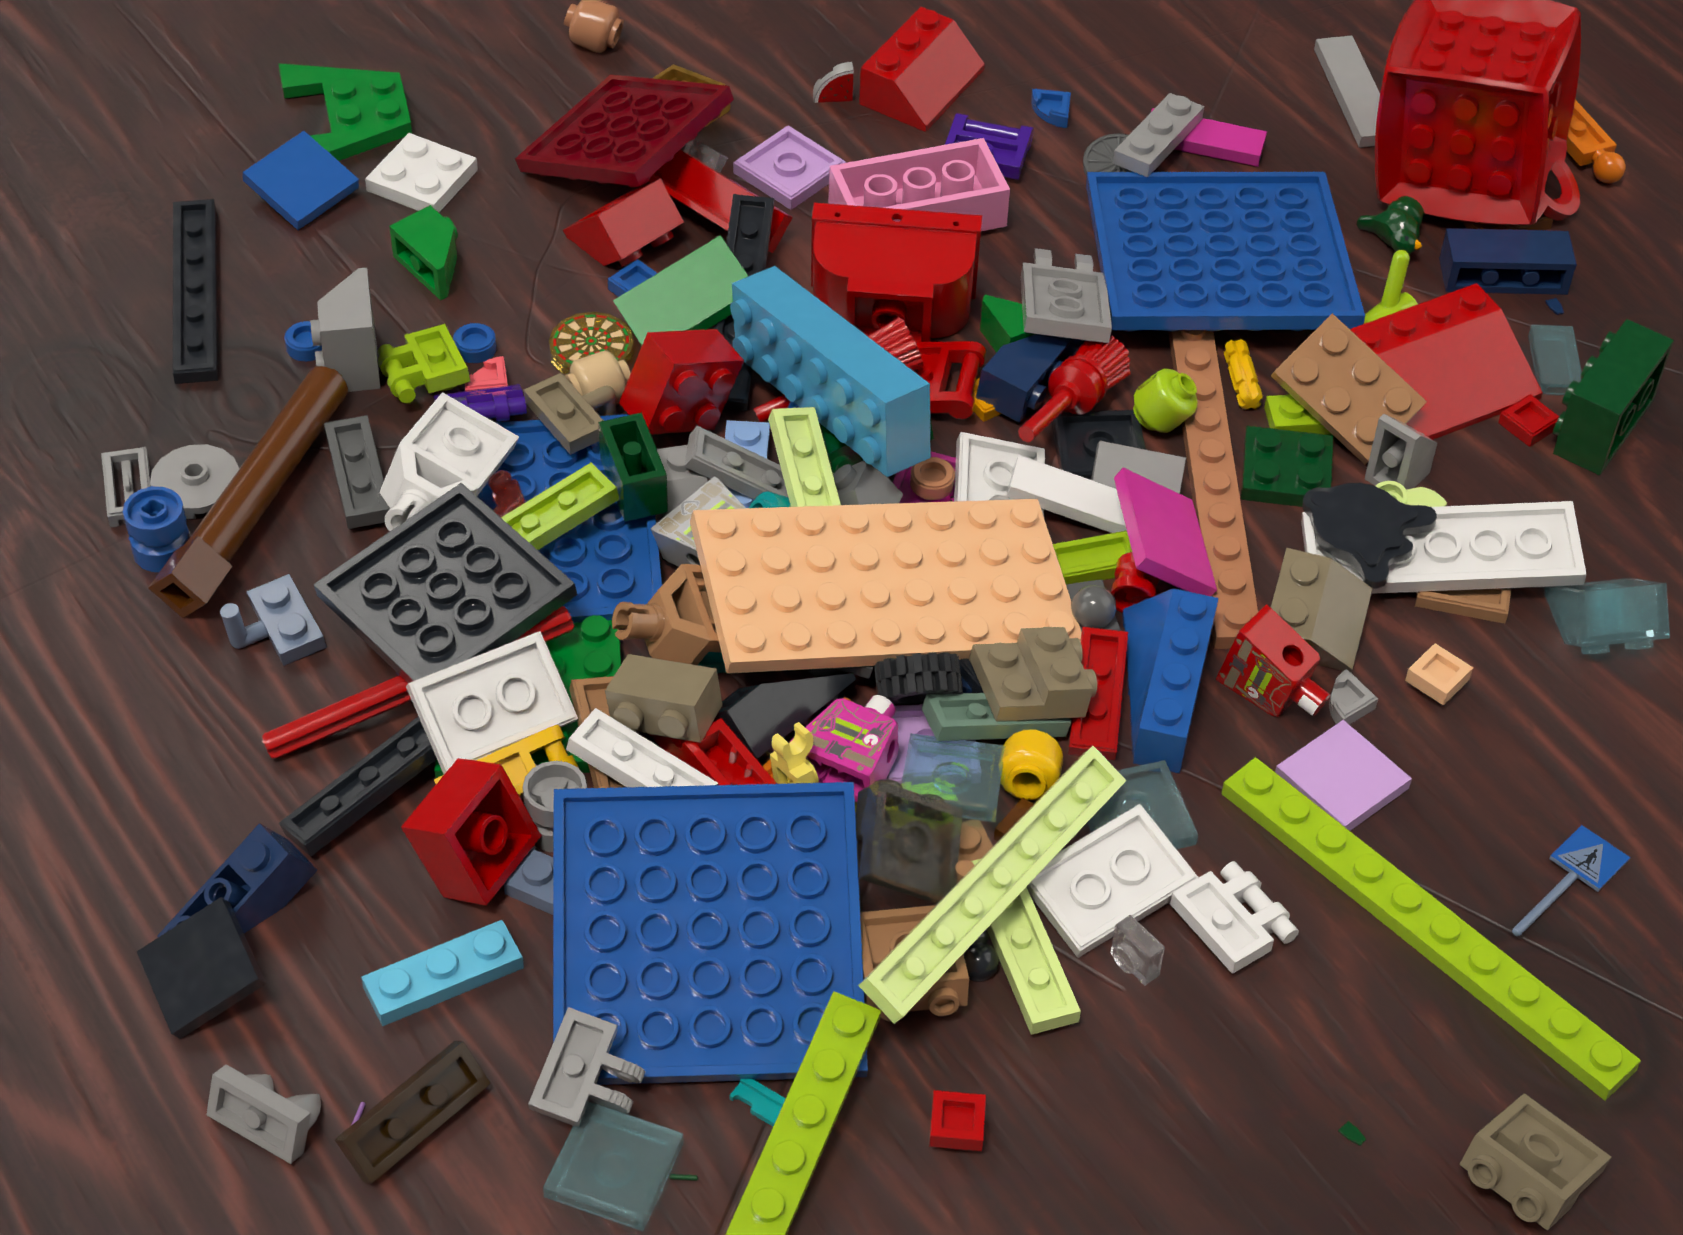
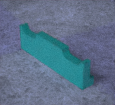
[729,1078,786,1127]

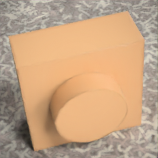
[1405,643,1473,705]

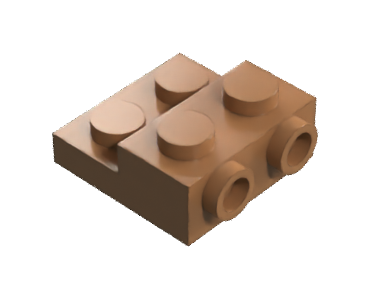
[860,905,969,1021]

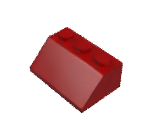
[859,7,985,132]

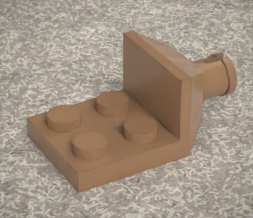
[612,564,721,665]

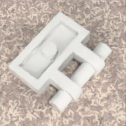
[1170,861,1299,974]

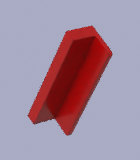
[648,149,793,253]

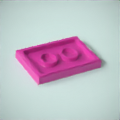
[1114,467,1217,596]

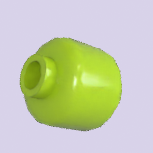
[1133,368,1198,433]

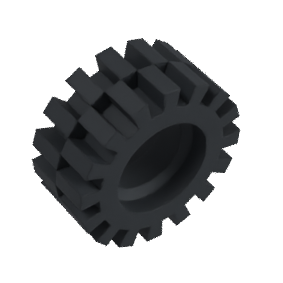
[874,652,963,706]

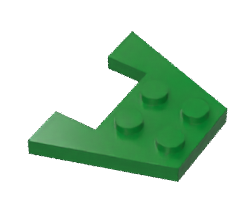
[278,63,412,161]

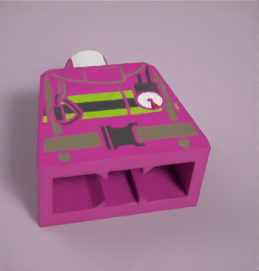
[791,695,899,808]

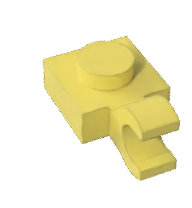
[770,722,819,784]

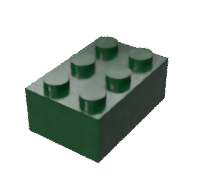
[1553,319,1674,476]

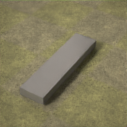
[1314,35,1380,148]

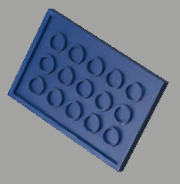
[477,414,662,623]

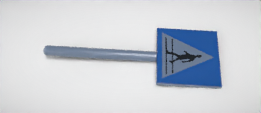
[1512,825,1631,936]

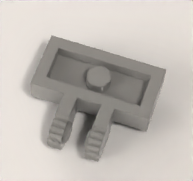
[528,1007,646,1127]

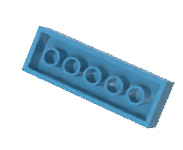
[730,266,931,477]

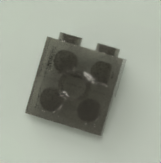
[855,779,963,904]

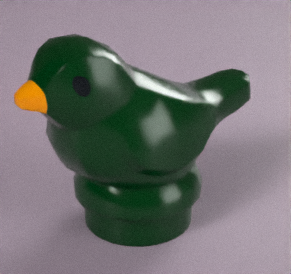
[1356,196,1424,255]

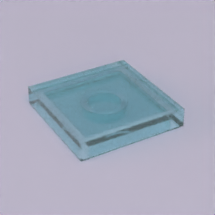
[898,733,1006,822]
[1087,760,1198,849]
[543,1102,684,1231]

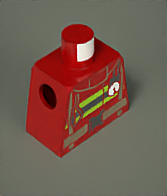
[1216,604,1330,717]

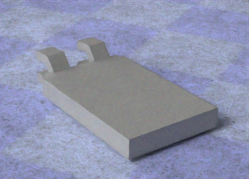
[1020,248,1112,343]

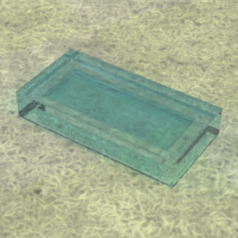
[1528,325,1582,395]

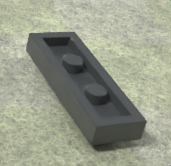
[324,415,390,529]

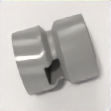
[522,761,587,852]

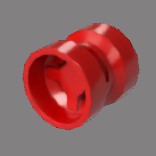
[1111,552,1159,613]

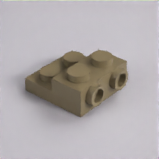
[969,627,1097,721]
[1459,1093,1612,1231]

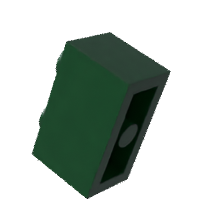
[598,412,668,522]

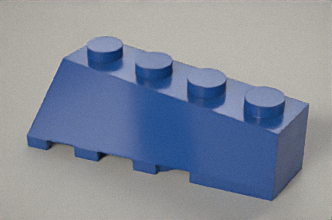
[1122,589,1219,773]

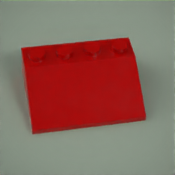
[1350,283,1543,440]

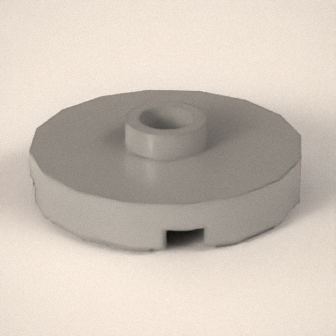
[150,444,239,519]

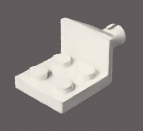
[379,392,519,531]

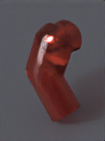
[488,470,525,517]

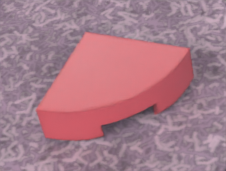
[465,356,508,391]

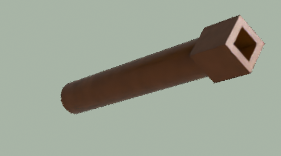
[148,366,348,618]

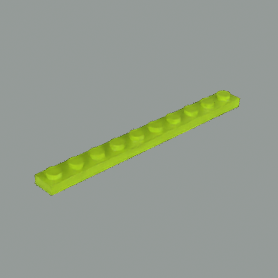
[1221,757,1641,1101]

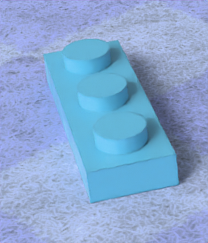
[361,920,524,1027]

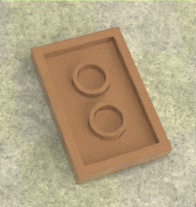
[1271,313,1427,465]

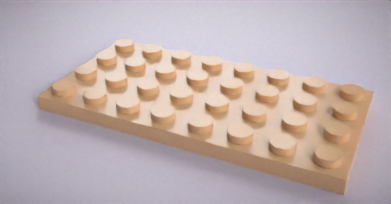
[690,499,1081,673]

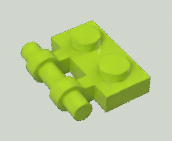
[377,324,470,403]

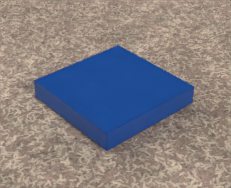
[243,131,359,230]

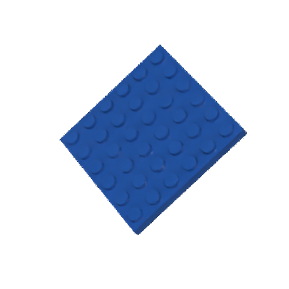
[1086,172,1365,332]
[553,782,868,1085]

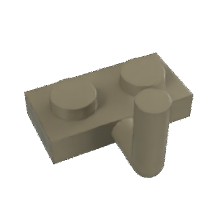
[524,373,616,455]

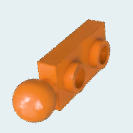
[1566,99,1626,184]

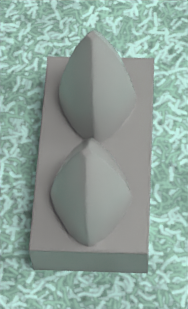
[206,1065,321,1164]

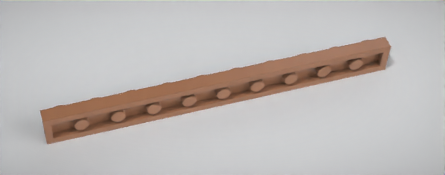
[1168,330,1258,649]

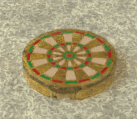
[549,312,634,375]

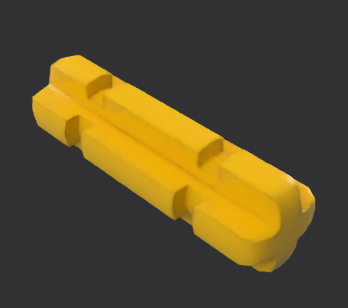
[1224,339,1263,410]

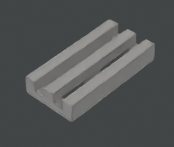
[101,447,151,527]

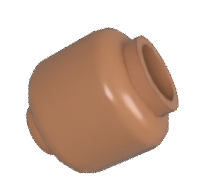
[564,0,624,53]

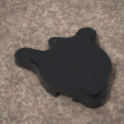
[1303,483,1437,589]

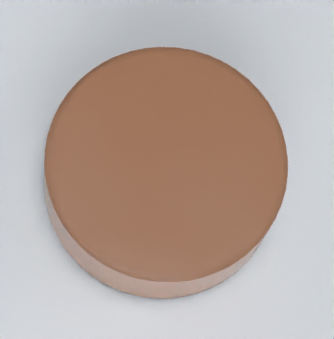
[910,457,955,500]

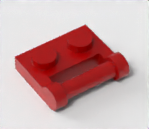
[914,341,986,419]

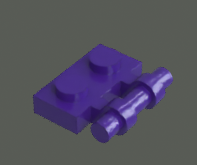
[434,384,527,422]

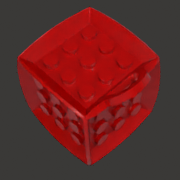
[1375,0,1581,226]

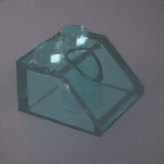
[1544,578,1670,654]

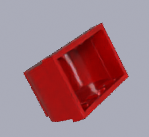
[811,202,982,342]

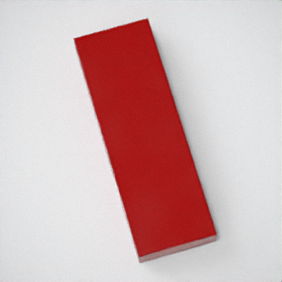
[1068,626,1128,761]

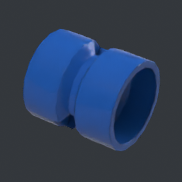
[123,486,190,572]

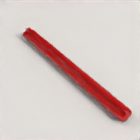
[262,606,574,759]

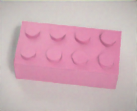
[828,138,1010,231]

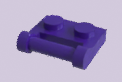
[945,113,1034,180]

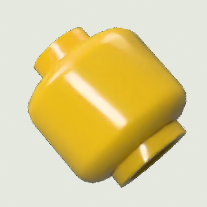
[998,730,1063,800]

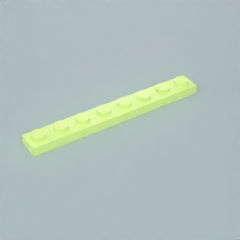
[858,746,1127,1024]

